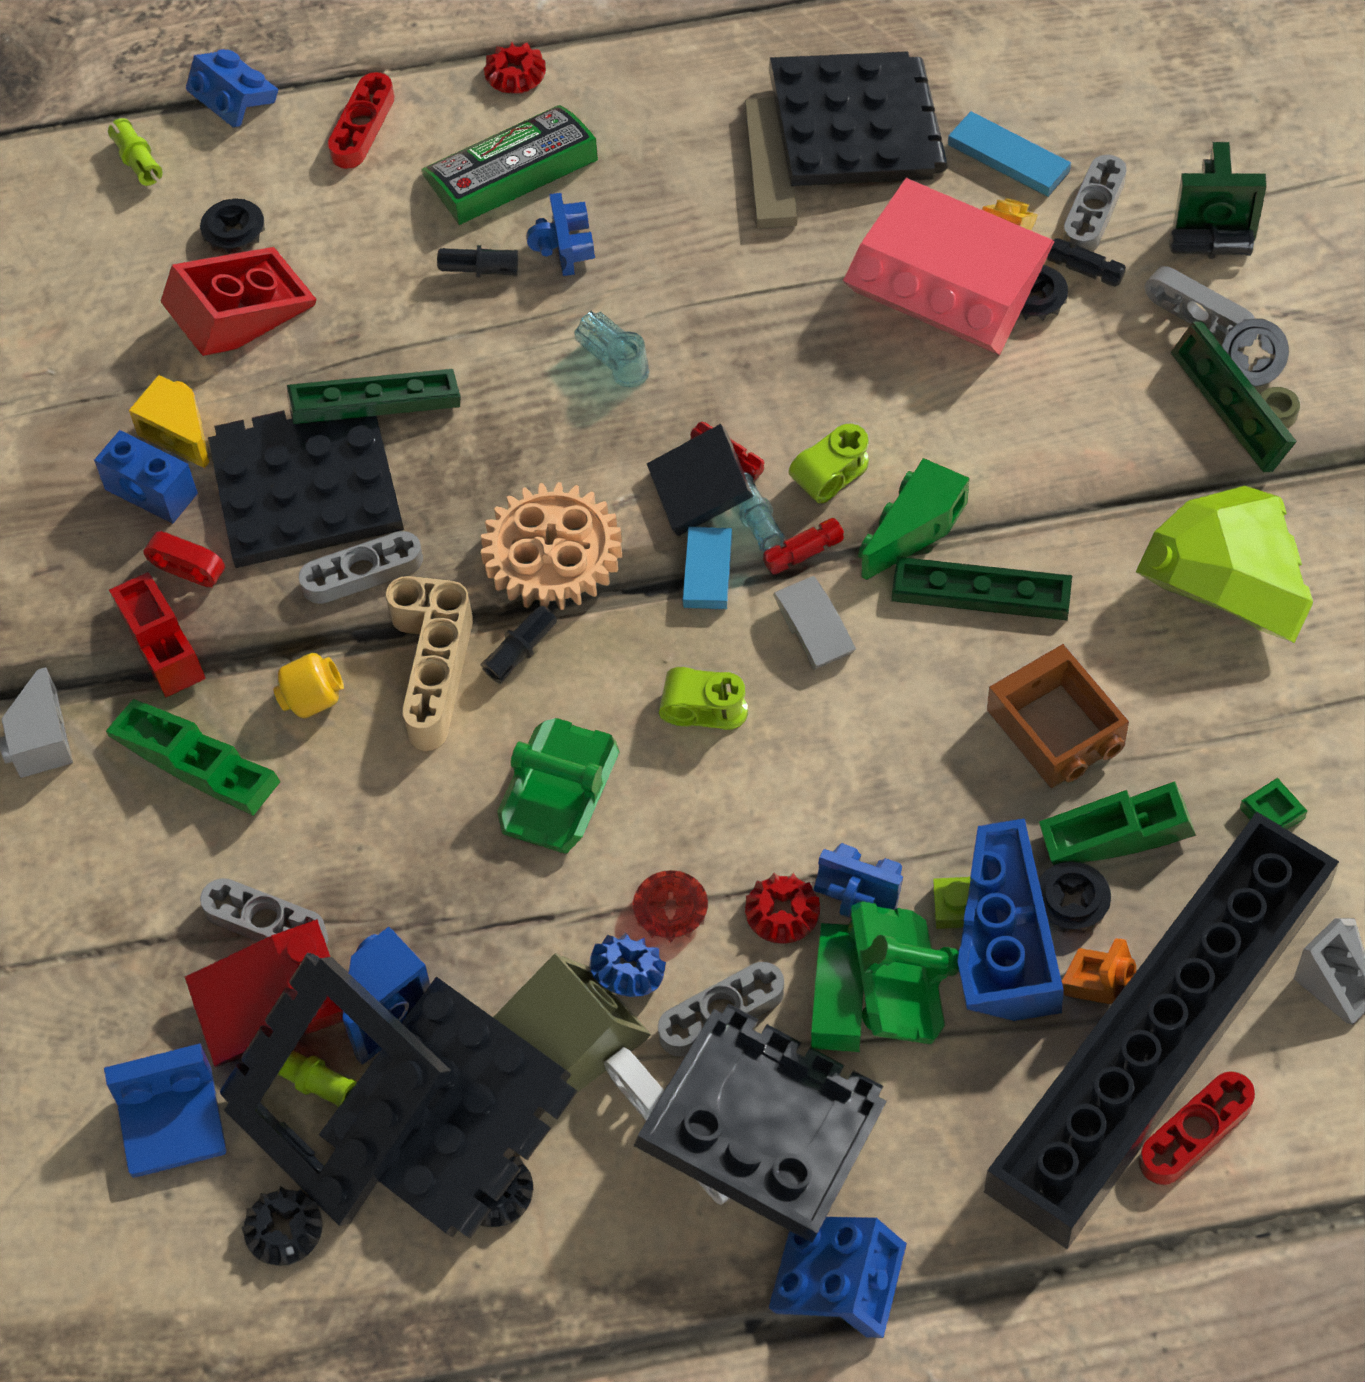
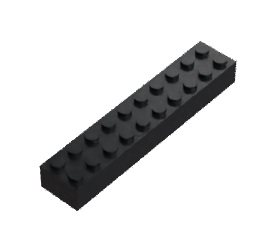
[984,812,1339,1250]

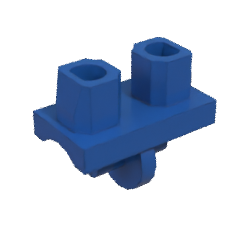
[526,193,595,276]
[814,843,904,918]

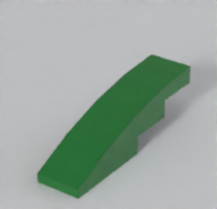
[106,699,281,816]

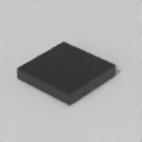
[646,424,754,536]

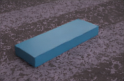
[948,111,1071,197]

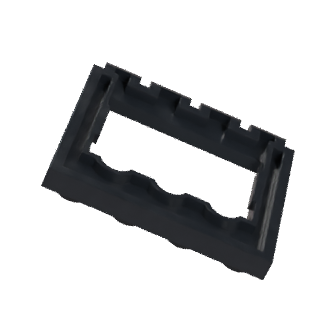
[220,953,451,1226]

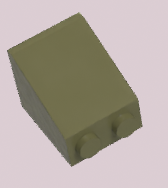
[493,953,651,1092]

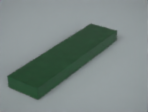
[1170,322,1297,472]
[287,369,461,424]
[891,557,1072,621]

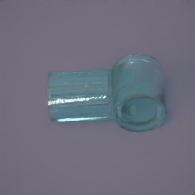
[574,311,650,387]

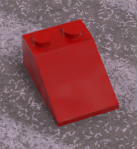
[160,247,317,356]
[185,919,344,1067]

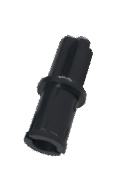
[1169,225,1254,259]
[437,245,518,278]
[480,606,557,684]

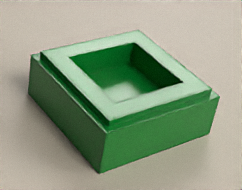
[1240,777,1307,830]

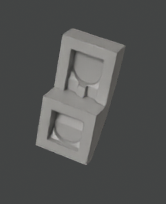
[773,576,856,670]

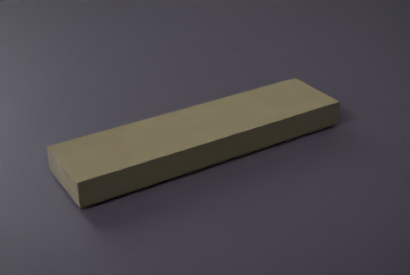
[745,97,797,229]

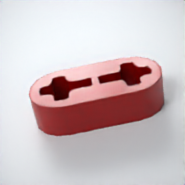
[143,531,225,587]

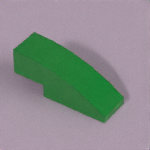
[1039,781,1196,865]
[811,923,864,1052]

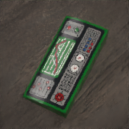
[421,105,598,225]

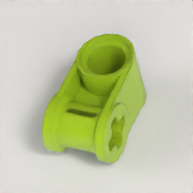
[788,423,869,504]
[658,667,748,730]

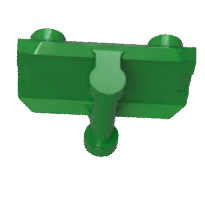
[497,718,619,854]
[848,901,959,1045]

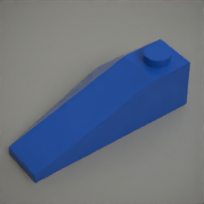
[958,818,1064,1021]

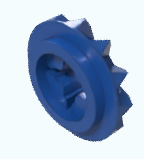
[589,932,666,997]

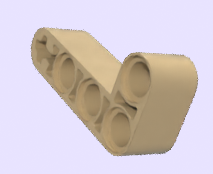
[386,576,473,751]

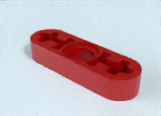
[328,72,395,169]
[1139,1071,1255,1185]

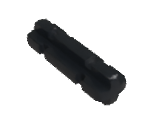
[1047,238,1126,287]

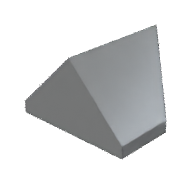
[1293,918,1365,1024]

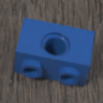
[94,430,198,524]

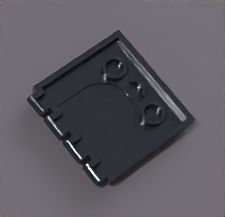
[768,51,948,186]
[208,410,404,568]
[318,976,578,1239]
[634,1004,887,1243]

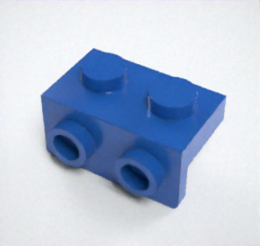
[186,49,279,127]

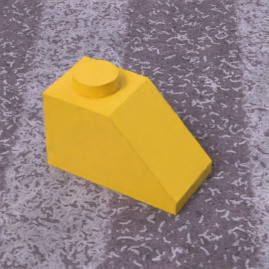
[129,375,210,468]

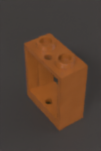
[987,644,1129,789]

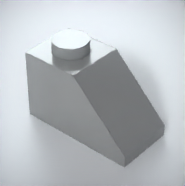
[0,667,73,778]

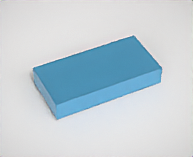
[683,527,732,609]

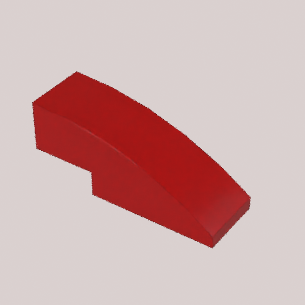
[109,572,206,698]

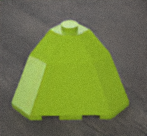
[1136,486,1313,643]

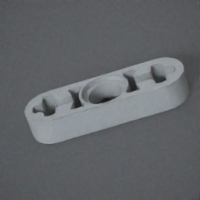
[1063,155,1126,252]
[1145,266,1256,348]
[299,531,423,604]
[200,878,328,945]
[658,962,784,1056]

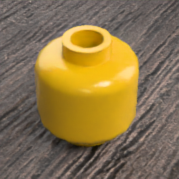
[273,653,344,719]

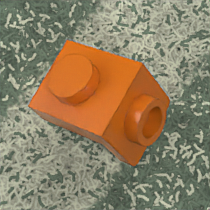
[1062,938,1136,1004]

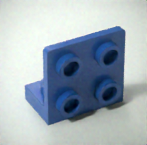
[104,1044,227,1178]
[769,1217,907,1338]

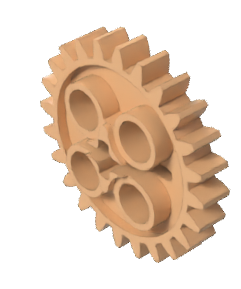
[481,482,622,610]

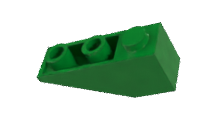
[858,458,970,580]

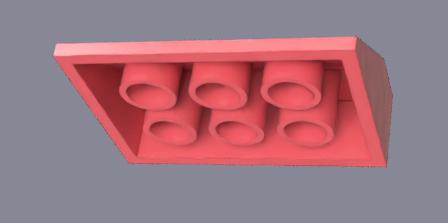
[843,178,1054,355]

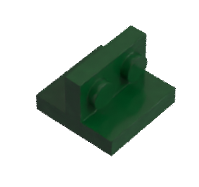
[1173,142,1267,241]

